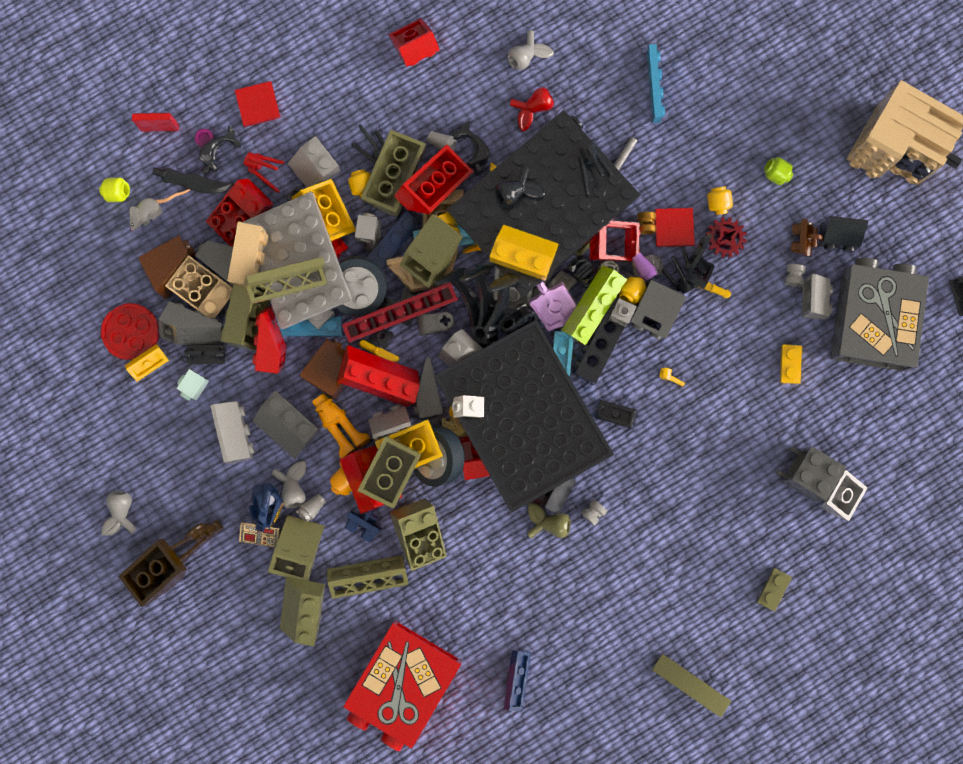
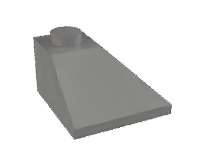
[438,329,483,367]

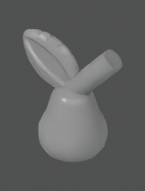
[507,30,554,70]
[271,461,306,508]
[101,491,137,536]

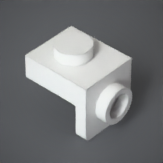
[452,395,484,418]

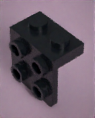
[684,233,715,289]

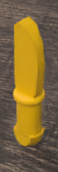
[699,282,731,298]
[359,340,399,362]

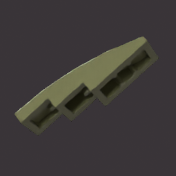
[652,654,732,717]

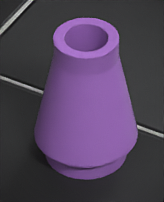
[632,253,657,282]

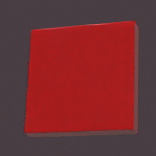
[235,81,281,127]
[132,113,179,132]
[654,208,694,247]

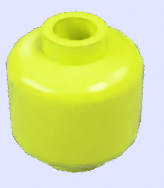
[99,177,130,202]

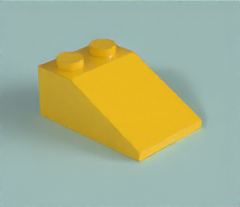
[291,179,356,241]
[375,420,443,469]

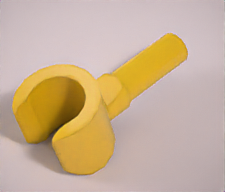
[660,368,685,387]

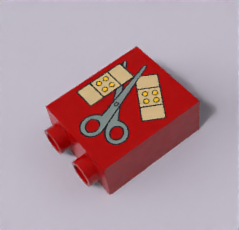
[343,621,462,751]

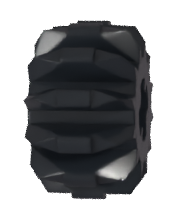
[568,255,598,288]

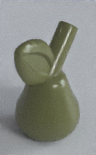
[527,502,571,538]

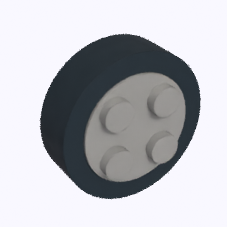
[336,256,387,316]
[413,426,465,487]

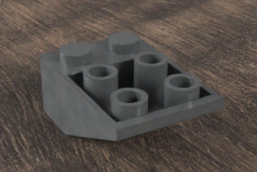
[158,301,223,345]

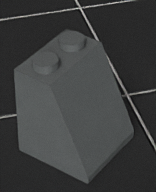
[195,240,241,287]

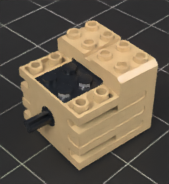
[847,80,963,185]

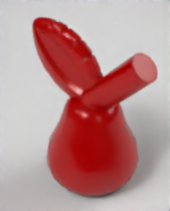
[510,87,554,132]

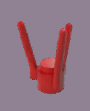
[244,152,285,193]

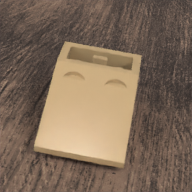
[165,255,233,318]

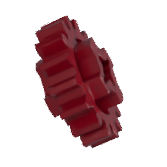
[705,217,747,259]

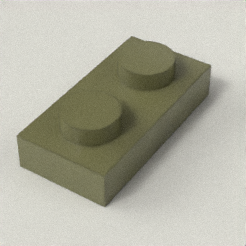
[756,568,792,612]

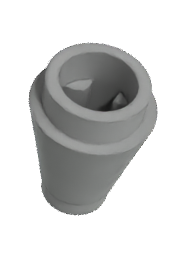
[427,131,457,151]
[297,494,326,522]

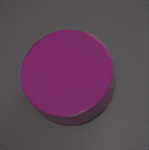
[195,129,214,148]

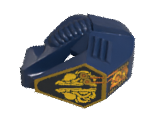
[249,483,284,532]

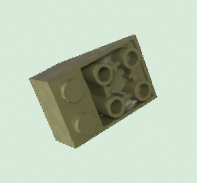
[400,214,463,288]
[390,498,447,571]
[268,515,325,581]

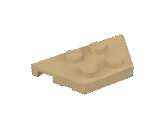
[386,248,458,293]

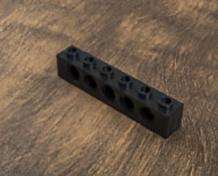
[573,272,648,385]

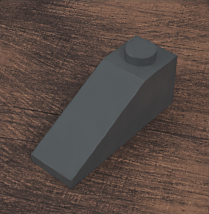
[414,357,443,420]

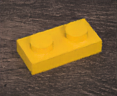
[125,344,169,382]
[780,345,802,384]

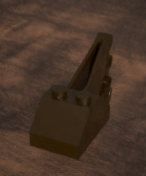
[118,520,224,607]

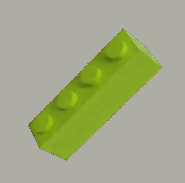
[561,265,627,345]

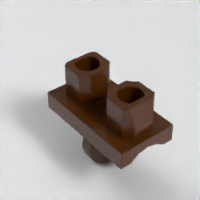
[791,219,823,257]

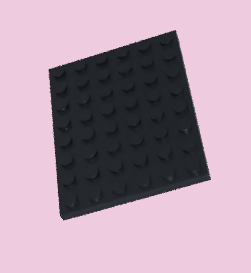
[447,110,641,297]
[434,320,614,513]

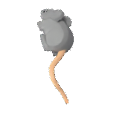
[129,189,190,231]

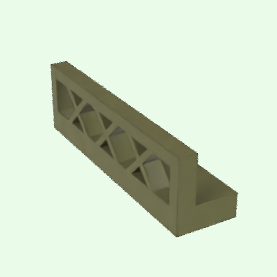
[243,257,327,304]
[327,555,409,599]

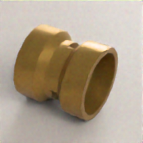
[637,212,656,235]

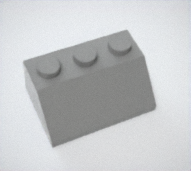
[210,401,255,464]

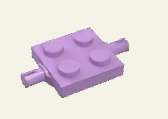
[529,281,577,332]

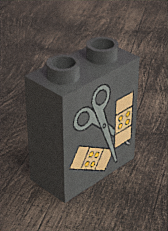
[830,258,929,372]

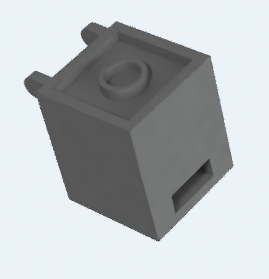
[630,279,687,340]
[776,446,846,501]

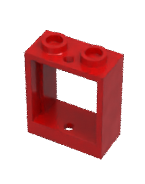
[589,221,640,262]

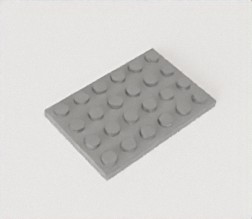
[243,192,352,329]

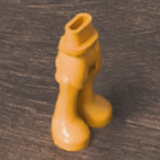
[312,393,371,458]

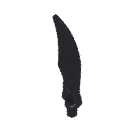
[152,167,234,194]

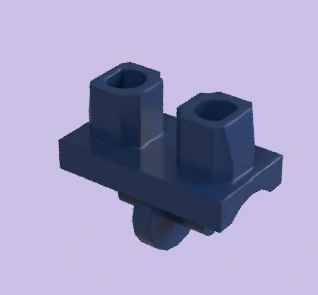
[345,509,382,542]

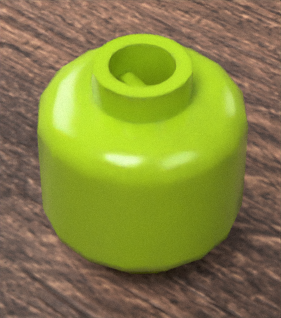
[764,157,793,185]

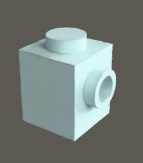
[177,369,209,401]

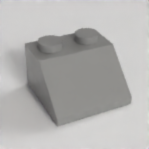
[288,136,341,188]
[802,274,833,319]
[821,470,867,521]

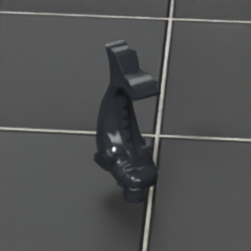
[452,121,490,174]
[199,125,241,176]

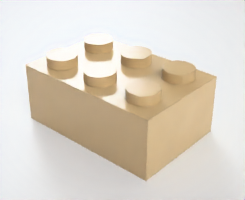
[227,222,268,288]

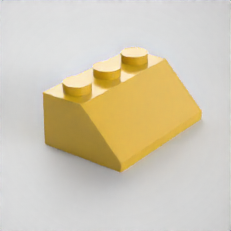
[490,225,559,281]

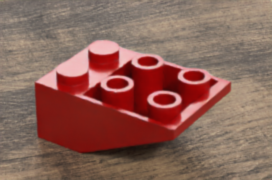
[205,178,275,247]
[252,306,287,374]

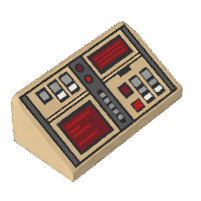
[239,522,281,547]

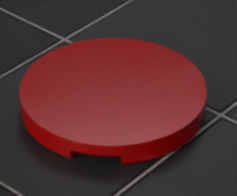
[101,303,159,361]

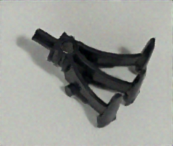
[434,265,519,349]

